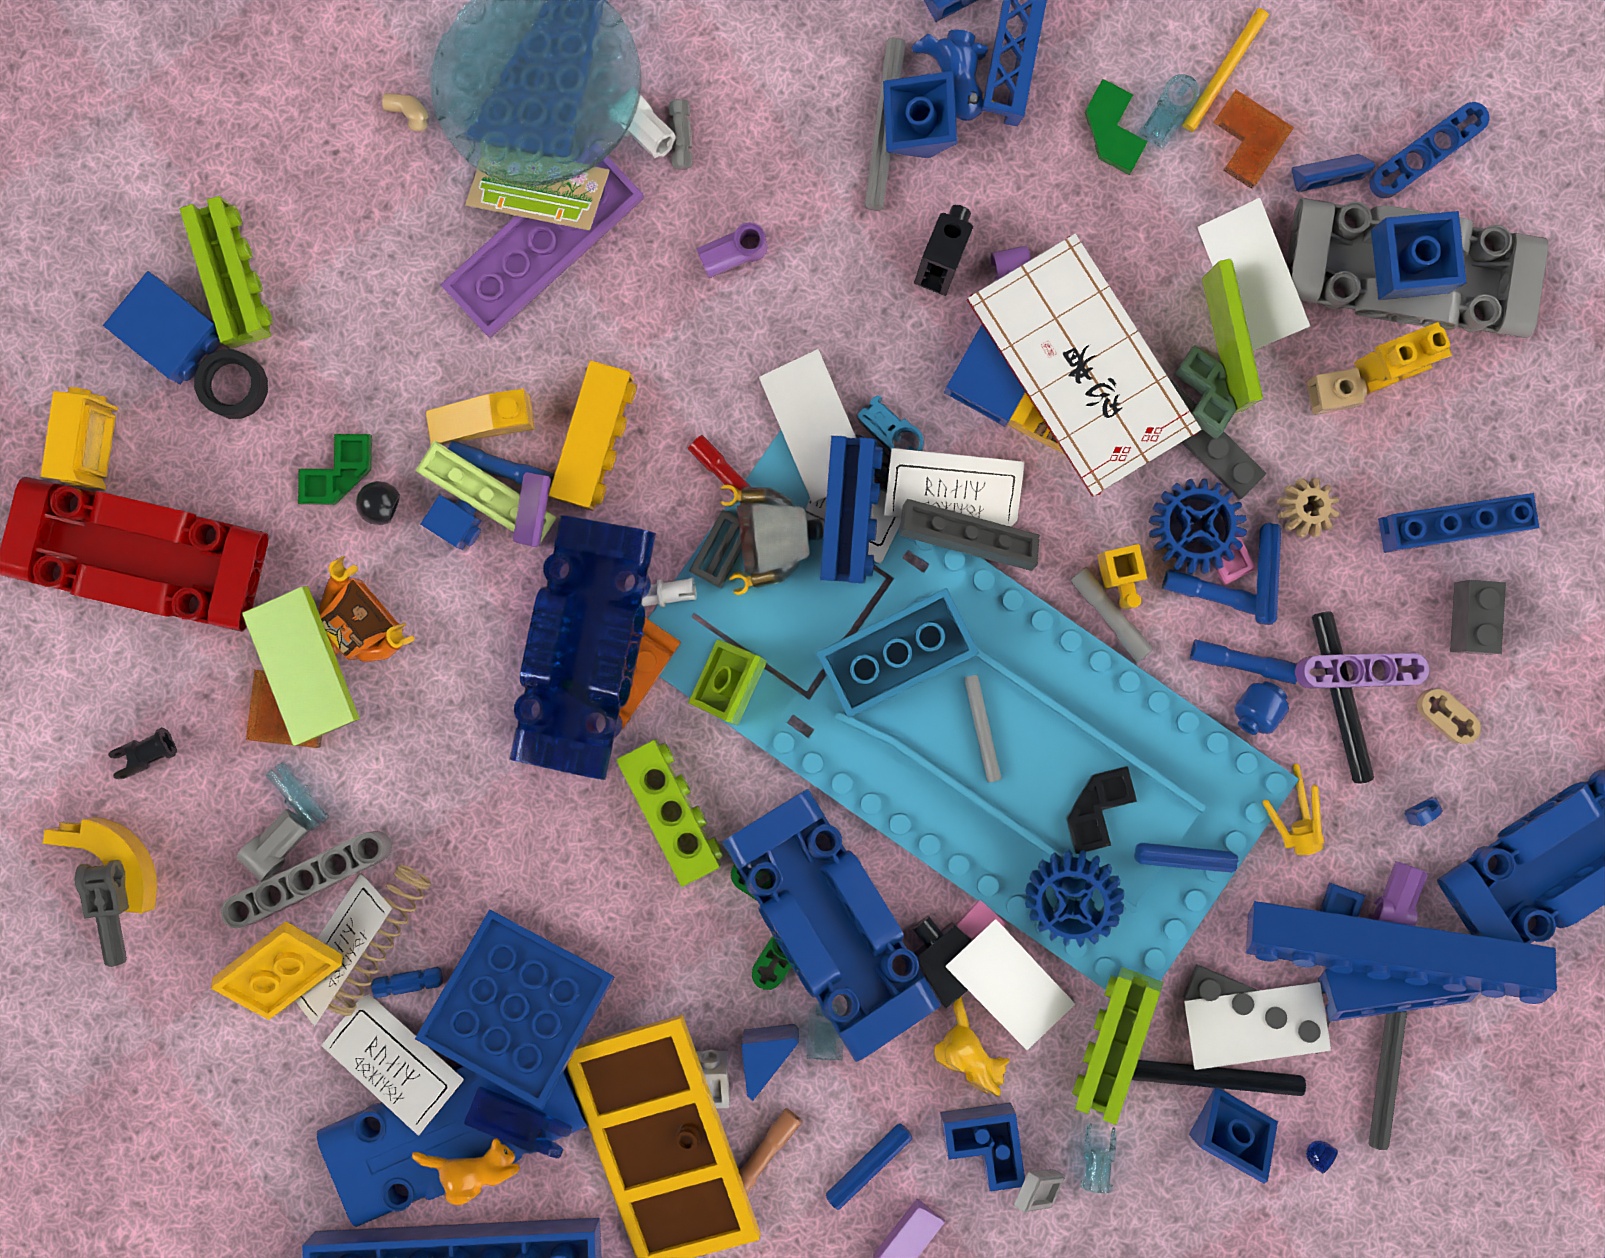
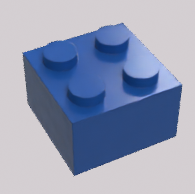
[1371,211,1467,300]

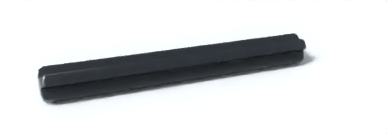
[1312,611,1374,784]
[1132,1060,1306,1096]

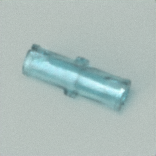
[266,762,329,831]

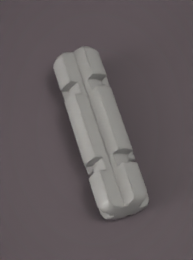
[669,99,693,170]

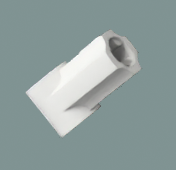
[606,88,676,158]

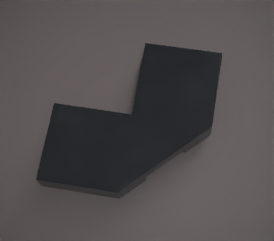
[1066,766,1137,854]

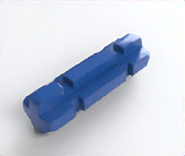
[371,967,443,998]

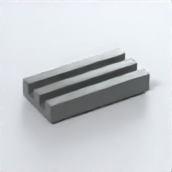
[689,509,753,588]

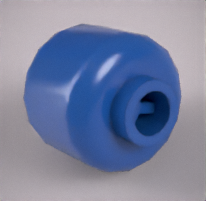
[1234,681,1289,735]

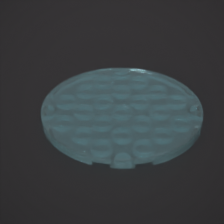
[431,0,641,186]

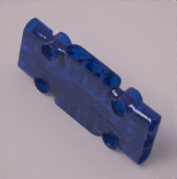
[509,515,656,780]

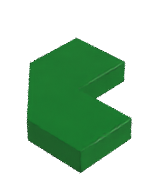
[1084,79,1148,175]
[298,434,372,505]

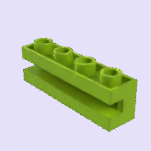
[179,195,273,349]
[1072,967,1163,1125]

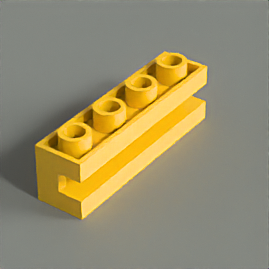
[548,360,637,511]

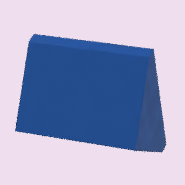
[883,71,958,158]
[741,1024,799,1101]
[1189,1088,1278,1184]

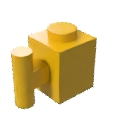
[1097,544,1148,610]

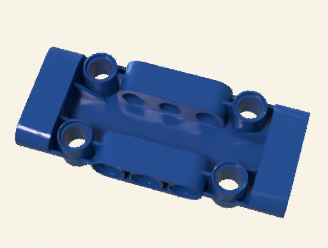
[1437,770,1605,944]
[722,789,942,1062]
[317,1064,588,1227]

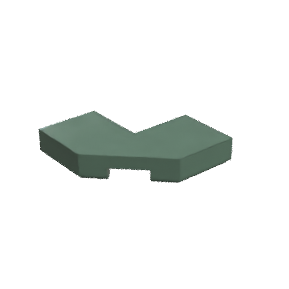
[1174,345,1237,439]

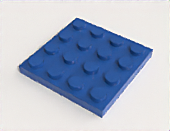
[415,909,615,1109]

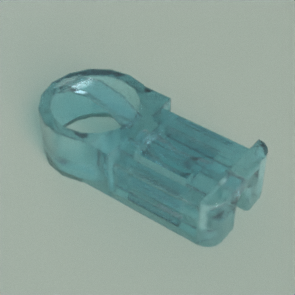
[1139,74,1199,149]

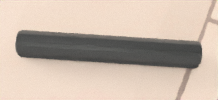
[1369,1011,1407,1150]

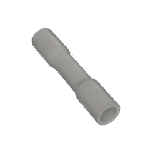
[1070,567,1153,662]

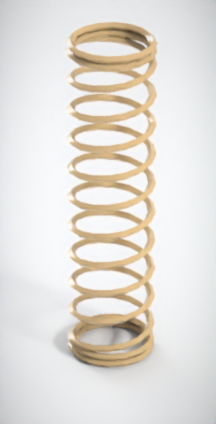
[327,865,431,1016]

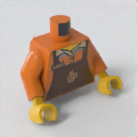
[318,555,415,663]

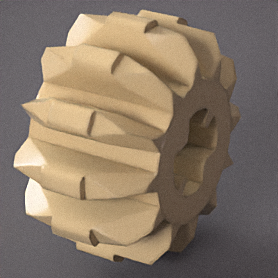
[1277,478,1340,538]

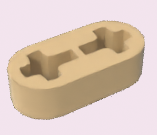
[1417,689,1481,744]

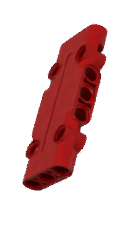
[0,476,269,632]

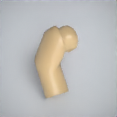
[382,93,429,131]

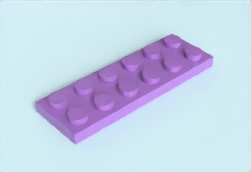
[440,143,644,339]

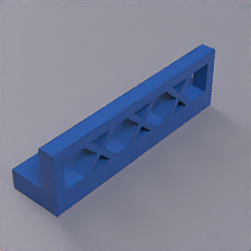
[981,0,1047,126]

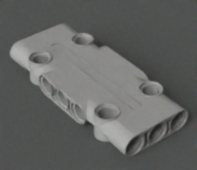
[1286,198,1548,338]

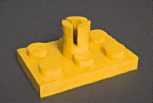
[210,921,343,1020]

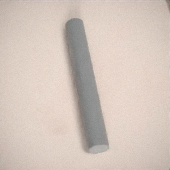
[964,675,1002,782]

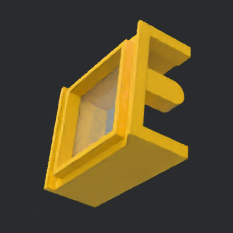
[40,387,118,490]

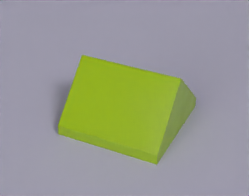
[688,639,767,726]

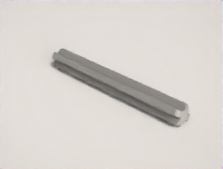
[865,37,905,211]

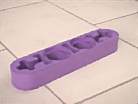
[1295,653,1429,689]

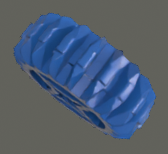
[1149,479,1247,574]
[1025,849,1125,948]

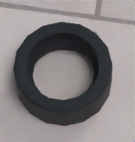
[194,349,268,419]

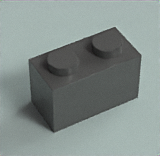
[1450,580,1506,655]

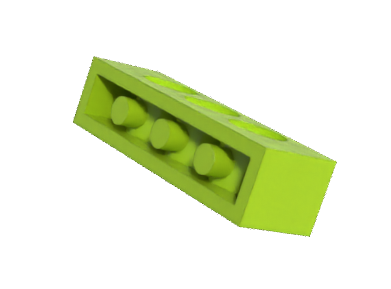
[616,739,724,887]

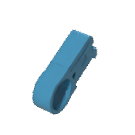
[858,395,924,453]

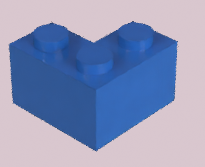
[940,1102,1025,1191]

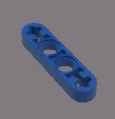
[1369,102,1490,198]

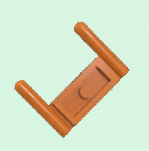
[561,601,681,729]

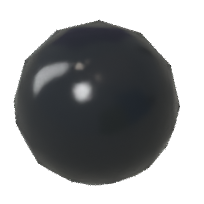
[355,481,400,525]

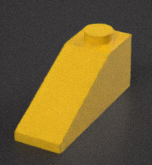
[426,388,535,445]

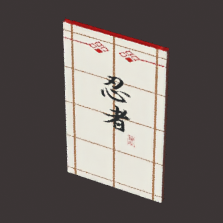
[967,234,1202,497]

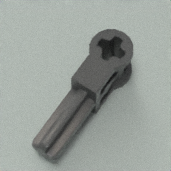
[75,860,129,967]

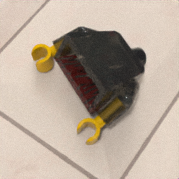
[719,484,824,595]

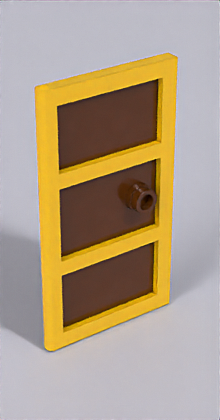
[566,1014,761,1258]

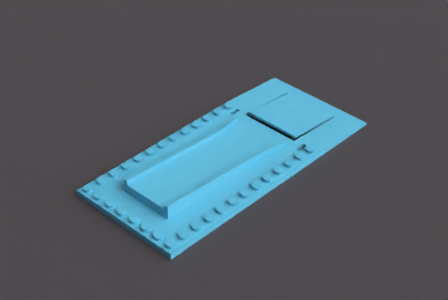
[625,430,1299,990]

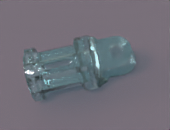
[1081,1123,1117,1193]

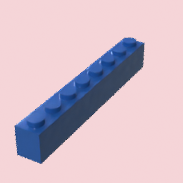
[1246,901,1557,1004]

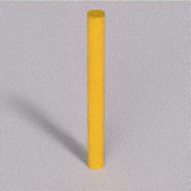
[1182,8,1269,132]

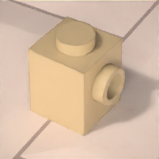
[1306,368,1367,415]

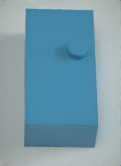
[816,588,979,718]

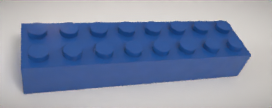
[302,1218,602,1258]

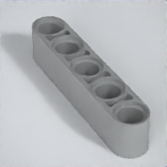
[221,831,392,928]

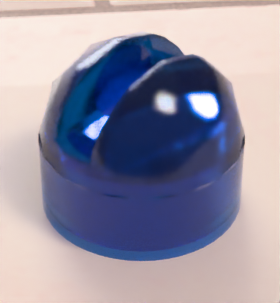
[1306,1141,1338,1174]

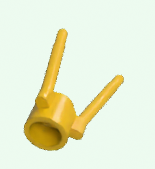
[1262,763,1325,855]

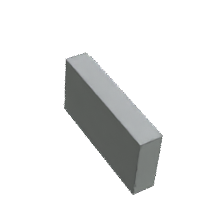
[1014,1169,1065,1212]

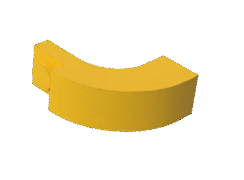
[42,817,157,914]

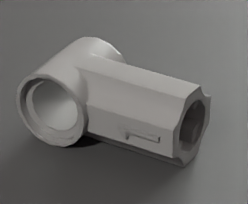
[236,809,311,882]

